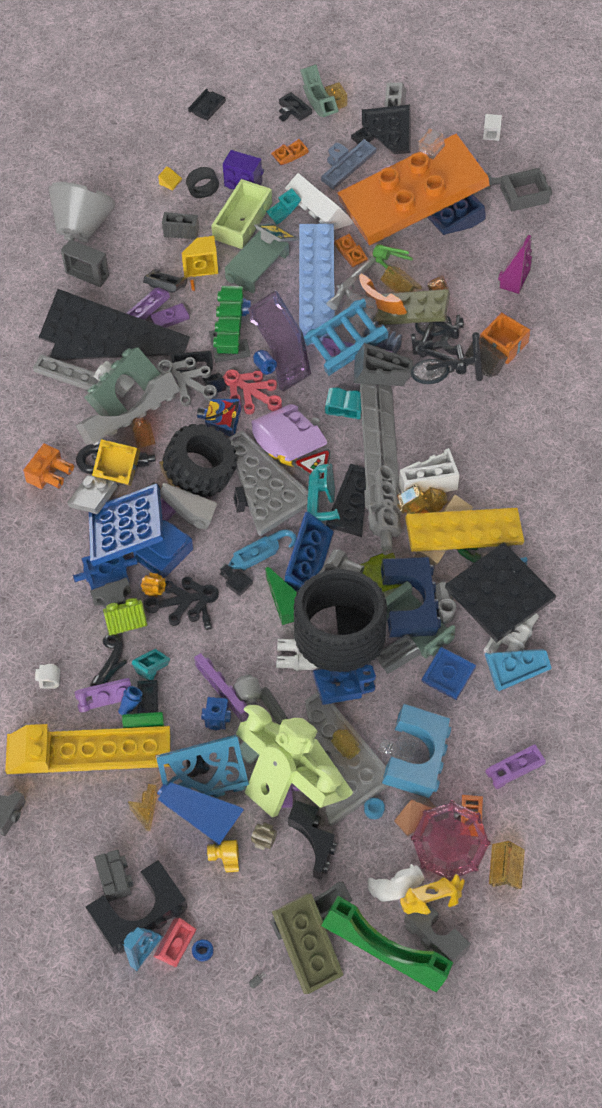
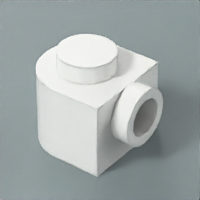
[35,664,61,689]

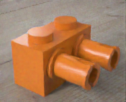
[23,443,74,489]

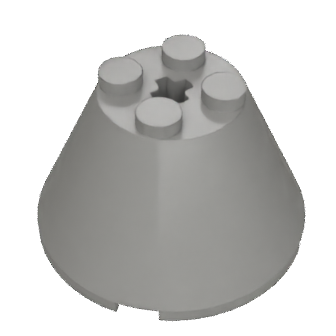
[48,182,116,243]

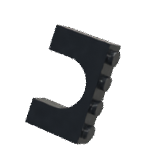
[85,860,188,955]

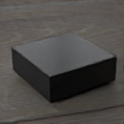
[351,127,374,144]

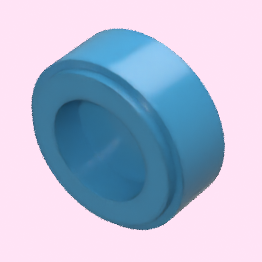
[364,798,385,819]

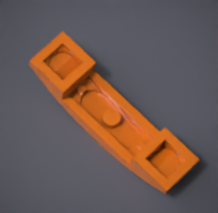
[359,273,407,315]

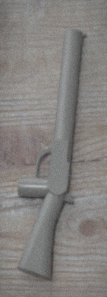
[326,256,376,310]

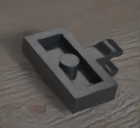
[279,92,312,122]

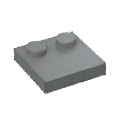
[67,475,118,514]

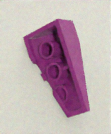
[498,235,532,294]

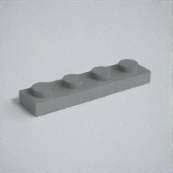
[33,355,99,390]

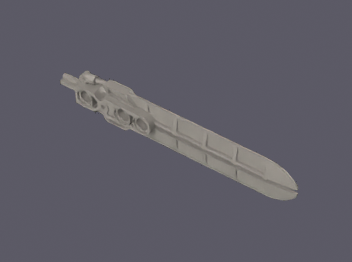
[360,384,403,551]

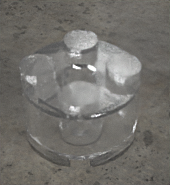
[342,293,377,335]

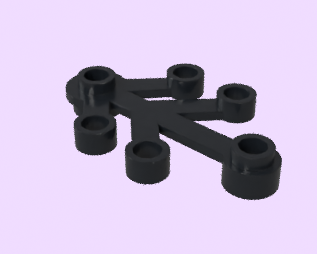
[144,577,219,626]

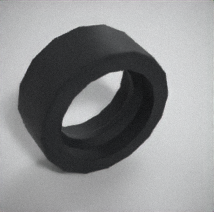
[186,167,219,199]

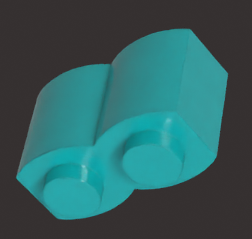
[325,387,362,419]

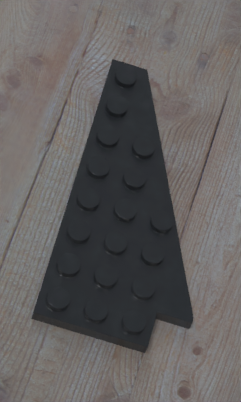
[39,289,190,360]

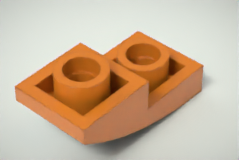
[271,139,309,165]
[334,234,368,267]

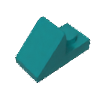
[132,649,170,680]

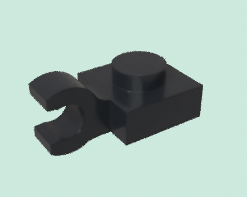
[219,563,253,596]

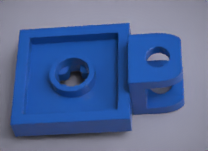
[313,665,376,705]

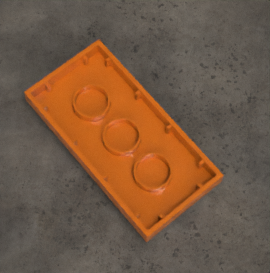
[337,133,490,246]

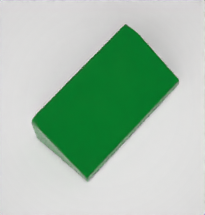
[122,712,164,728]

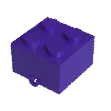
[222,150,264,189]

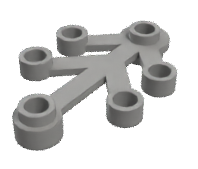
[157,357,217,406]

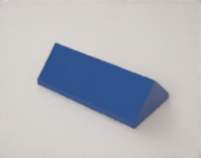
[285,511,334,592]

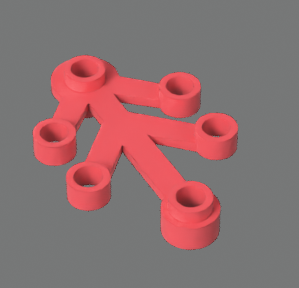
[223,369,282,414]

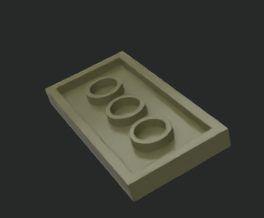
[376,289,450,325]
[272,893,344,994]

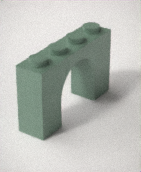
[84,347,161,428]

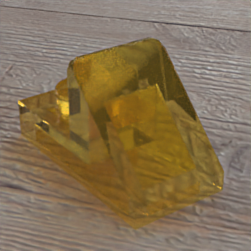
[128,784,158,831]

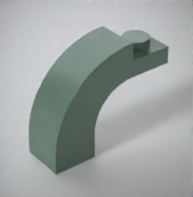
[300,64,339,117]

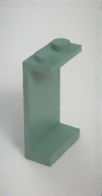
[225,230,289,293]
[385,581,456,659]

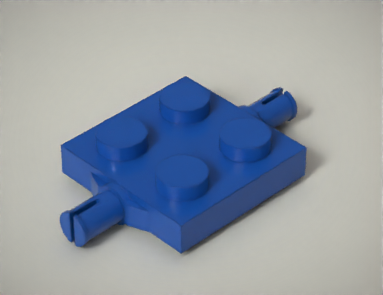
[73,556,138,590]

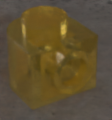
[422,487,448,512]

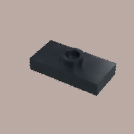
[137,680,158,713]

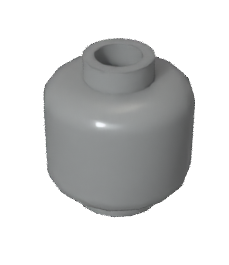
[233,674,262,706]

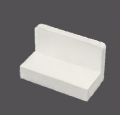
[94,361,135,397]

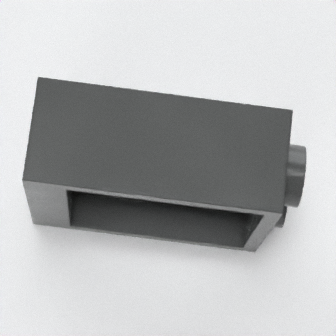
[500,168,552,212]
[61,239,109,288]

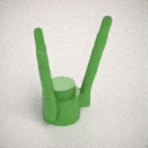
[373,244,413,275]

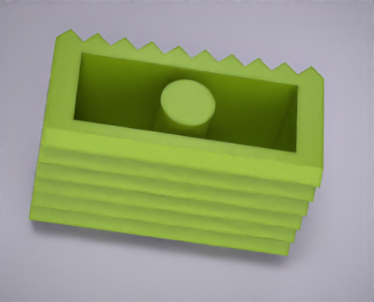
[103,598,148,635]

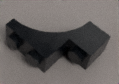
[288,800,338,880]

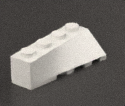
[285,173,353,230]

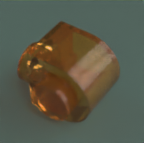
[427,276,449,291]

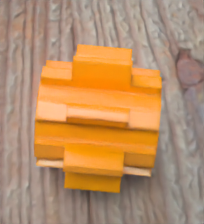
[141,573,166,598]

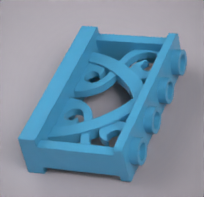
[156,735,249,797]

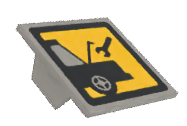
[254,224,299,244]

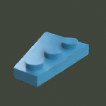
[484,649,552,691]

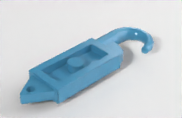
[228,529,297,571]

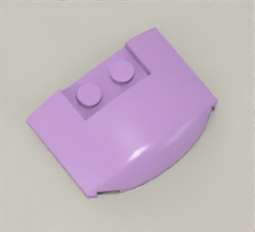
[252,404,327,462]

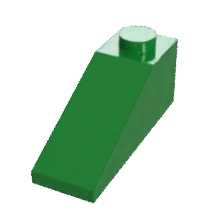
[265,567,297,625]

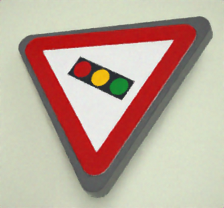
[292,449,330,479]

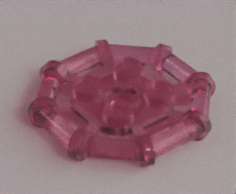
[411,800,491,881]

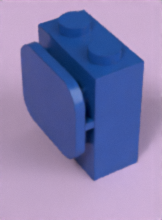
[133,520,193,578]

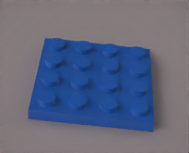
[89,483,164,566]

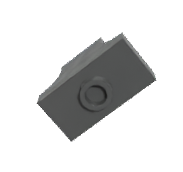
[90,578,131,608]
[0,791,26,837]

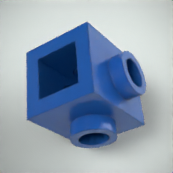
[201,697,231,731]

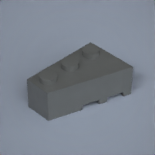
[354,343,413,386]

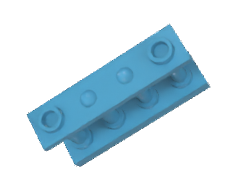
[304,298,388,376]

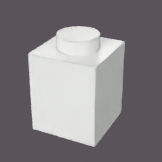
[483,114,502,141]

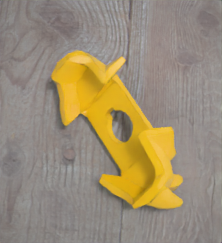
[400,874,465,915]

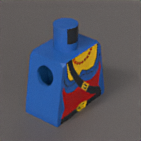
[197,399,242,437]

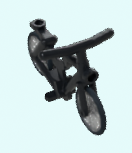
[411,315,483,384]

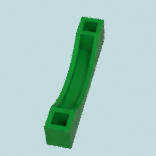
[321,896,453,993]

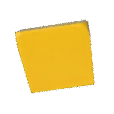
[158,166,182,190]

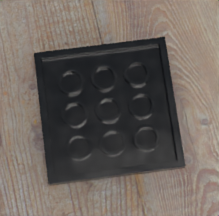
[445,542,556,643]

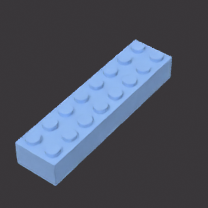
[299,224,335,344]

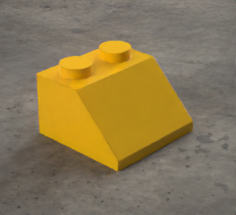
[182,236,218,278]
[7,724,51,774]

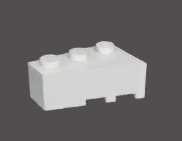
[399,448,459,497]

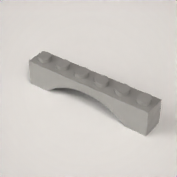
[76,371,180,445]

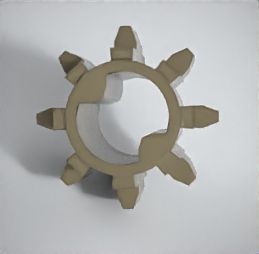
[251,822,277,850]

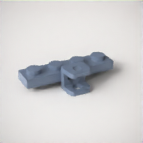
[321,139,377,190]

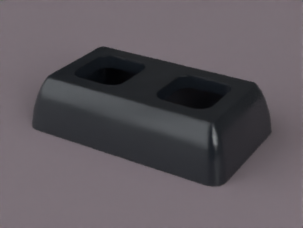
[171,351,213,374]

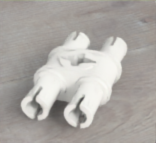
[484,614,539,653]
[276,638,321,671]

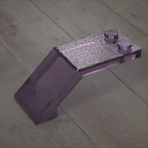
[248,290,312,392]

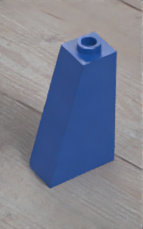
[157,782,244,845]

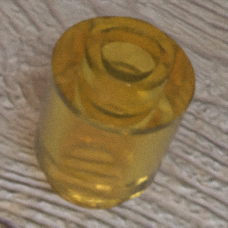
[331,729,361,760]

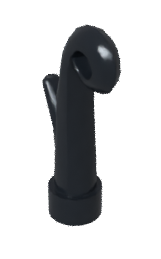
[90,634,127,687]

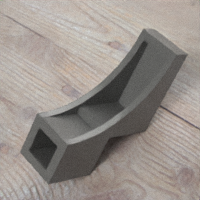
[270,881,352,940]

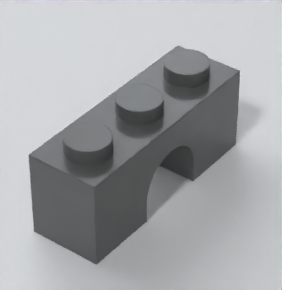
[404,902,471,968]

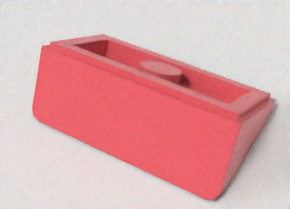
[154,918,197,967]

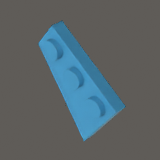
[124,927,163,971]

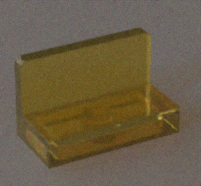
[380,265,423,293]
[489,840,525,890]

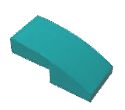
[266,188,301,225]

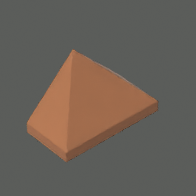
[394,797,438,836]

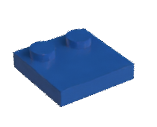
[421,647,476,700]

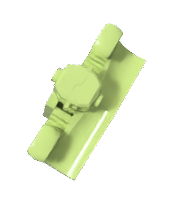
[236,705,353,818]

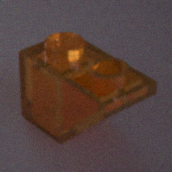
[130,417,155,448]

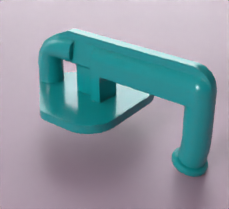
[307,464,340,521]

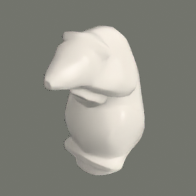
[368,864,425,902]

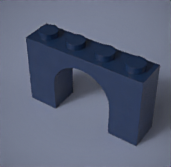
[380,557,441,638]

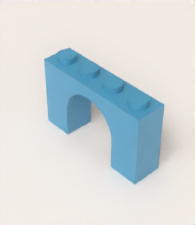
[382,704,451,798]

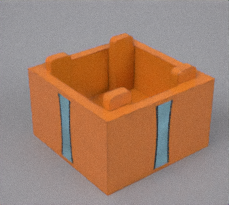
[480,312,530,364]

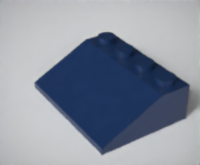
[427,194,486,235]

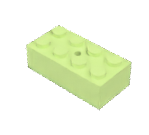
[211,179,272,249]

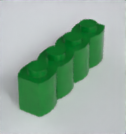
[213,286,244,354]

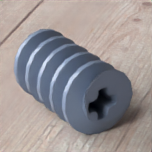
[363,321,402,354]

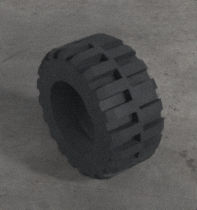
[162,424,238,497]

